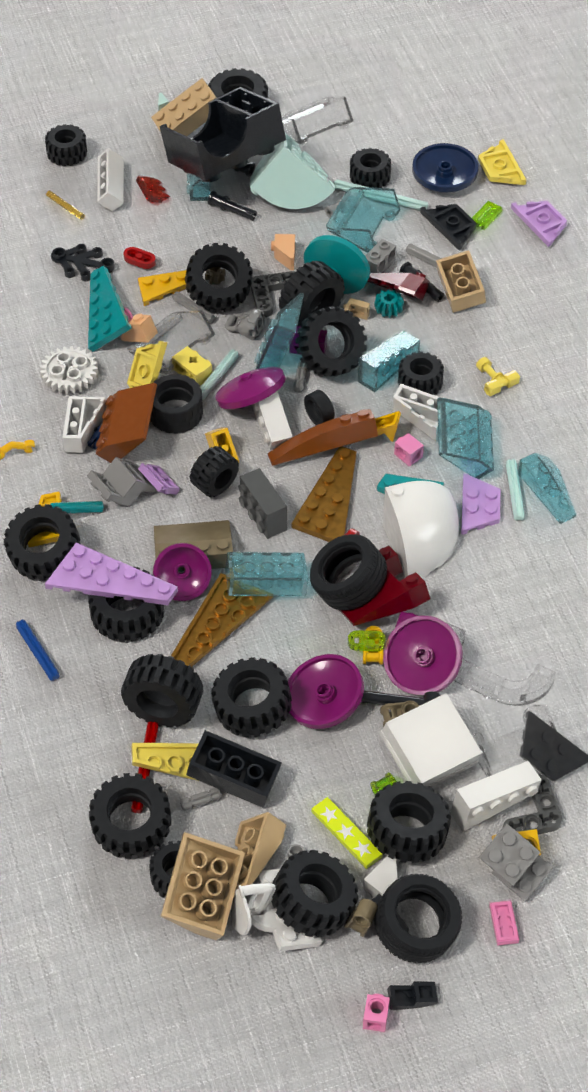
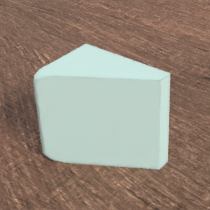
[158,93,169,111]

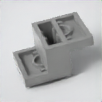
[87,457,157,507]
[478,824,553,901]

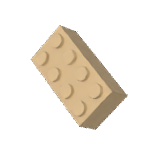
[151,78,217,136]

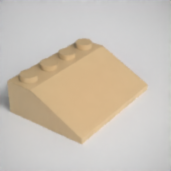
[161,832,245,940]

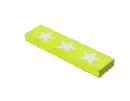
[311,797,383,869]

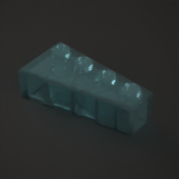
[358,331,420,392]

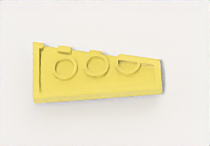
[131,743,199,781]

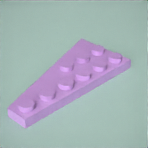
[45,543,178,605]

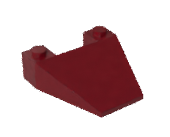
[339,545,430,626]

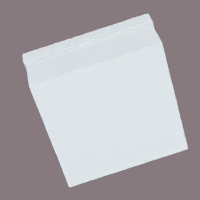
[379,693,482,788]

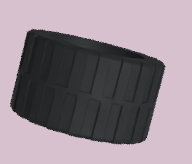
[150,374,203,434]

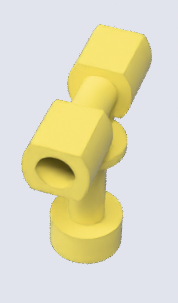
[476,357,520,396]

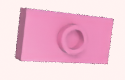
[489,900,519,946]

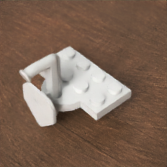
[232,869,322,951]

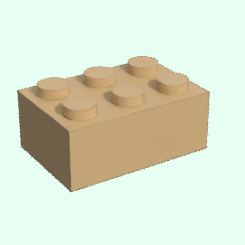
[436,250,486,313]

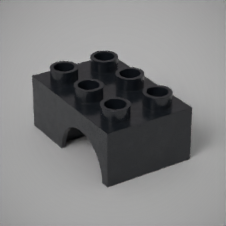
[159,87,286,182]

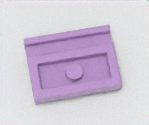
[138,463,180,495]

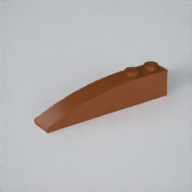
[267,409,378,466]

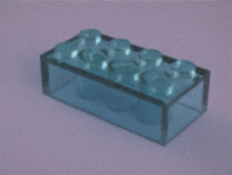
[225,552,309,596]

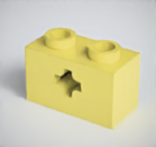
[172,346,212,385]

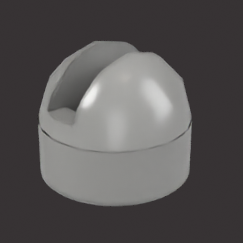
[287,844,305,858]

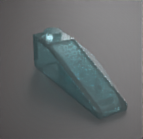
[518,453,576,524]

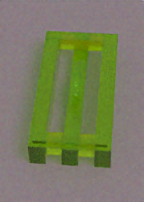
[472,201,502,230]

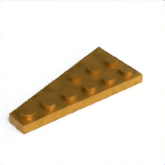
[291,446,357,542]
[171,573,273,667]

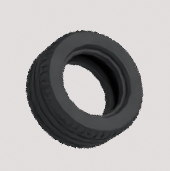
[310,534,387,610]
[374,874,462,963]

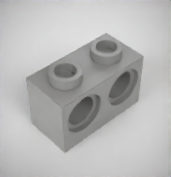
[365,239,396,273]

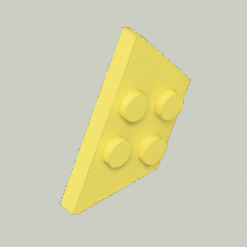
[478,139,526,185]
[127,341,168,388]

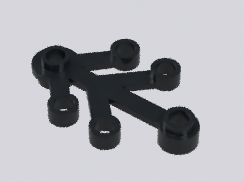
[51,244,114,282]

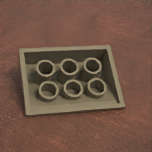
[154,520,234,572]

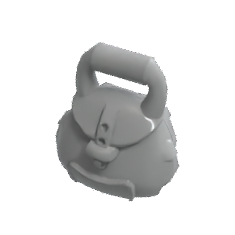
[225,309,266,340]

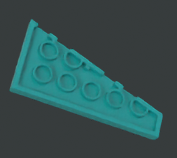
[88,266,132,352]

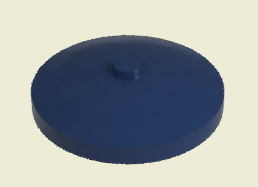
[412,143,478,193]

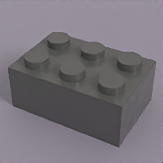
[238,468,287,539]

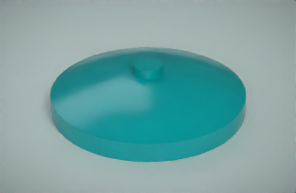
[304,235,370,294]

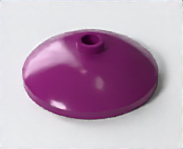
[153,543,212,601]

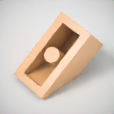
[271,234,295,271]
[121,314,158,343]

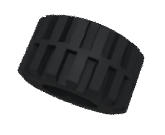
[45,124,87,166]
[350,148,391,189]
[398,351,444,395]
[189,446,239,498]
[149,841,181,898]

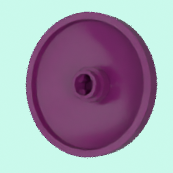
[215,367,286,409]
[383,615,463,696]
[288,654,364,729]

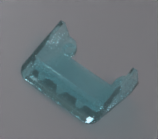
[326,187,400,253]

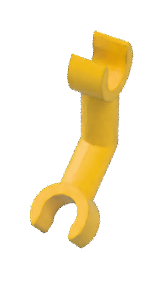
[0,440,35,460]

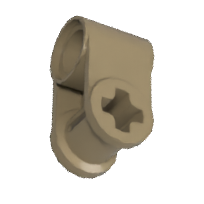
[380,701,419,728]
[344,899,378,937]

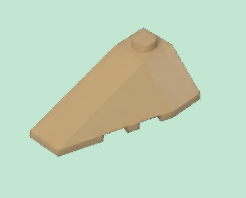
[235,812,286,891]

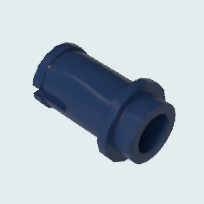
[87,426,101,449]

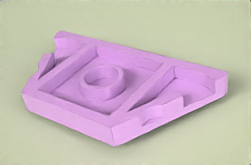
[511,201,567,247]
[461,474,501,535]

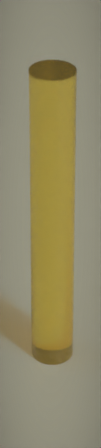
[46,190,85,220]

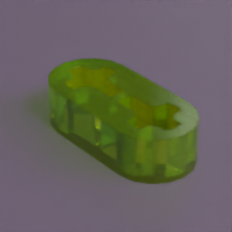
[348,630,386,651]

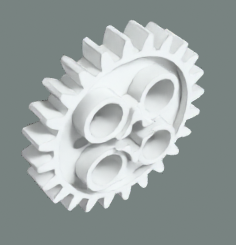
[40,346,99,394]

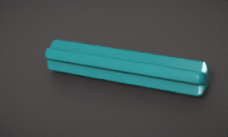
[50,501,104,513]

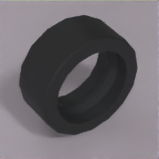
[304,390,335,425]

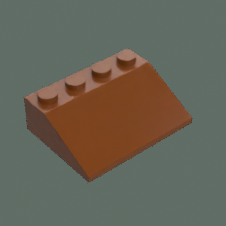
[96,383,157,463]

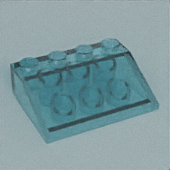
[254,293,304,369]
[437,397,494,479]

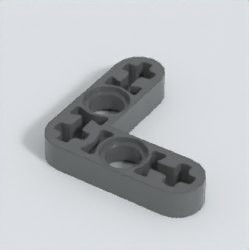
[251,271,295,317]
[502,774,562,835]

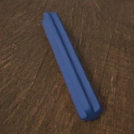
[16,619,60,681]

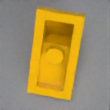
[375,411,401,442]

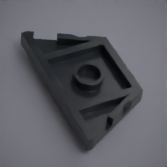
[420,204,477,250]
[520,711,588,781]

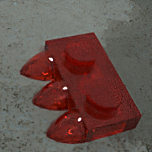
[136,175,170,203]

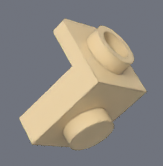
[343,298,370,320]

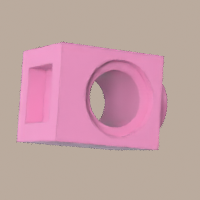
[394,433,424,467]
[363,994,390,1032]

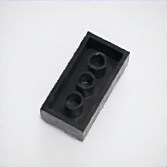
[186,730,282,808]

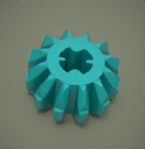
[374,289,404,318]

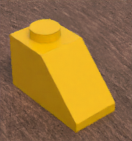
[205,427,239,463]

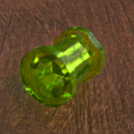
[370,772,397,795]

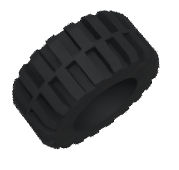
[208,68,268,98]
[185,243,253,313]
[279,261,345,327]
[295,307,367,377]
[4,504,81,581]
[88,566,165,642]
[121,654,204,727]
[211,657,292,738]
[89,773,172,859]
[367,781,451,863]
[271,850,358,937]

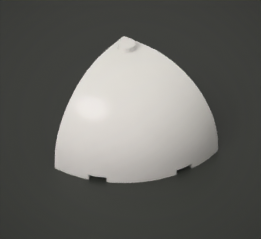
[383,481,459,578]

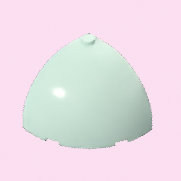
[250,133,335,209]

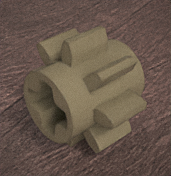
[205,267,226,285]

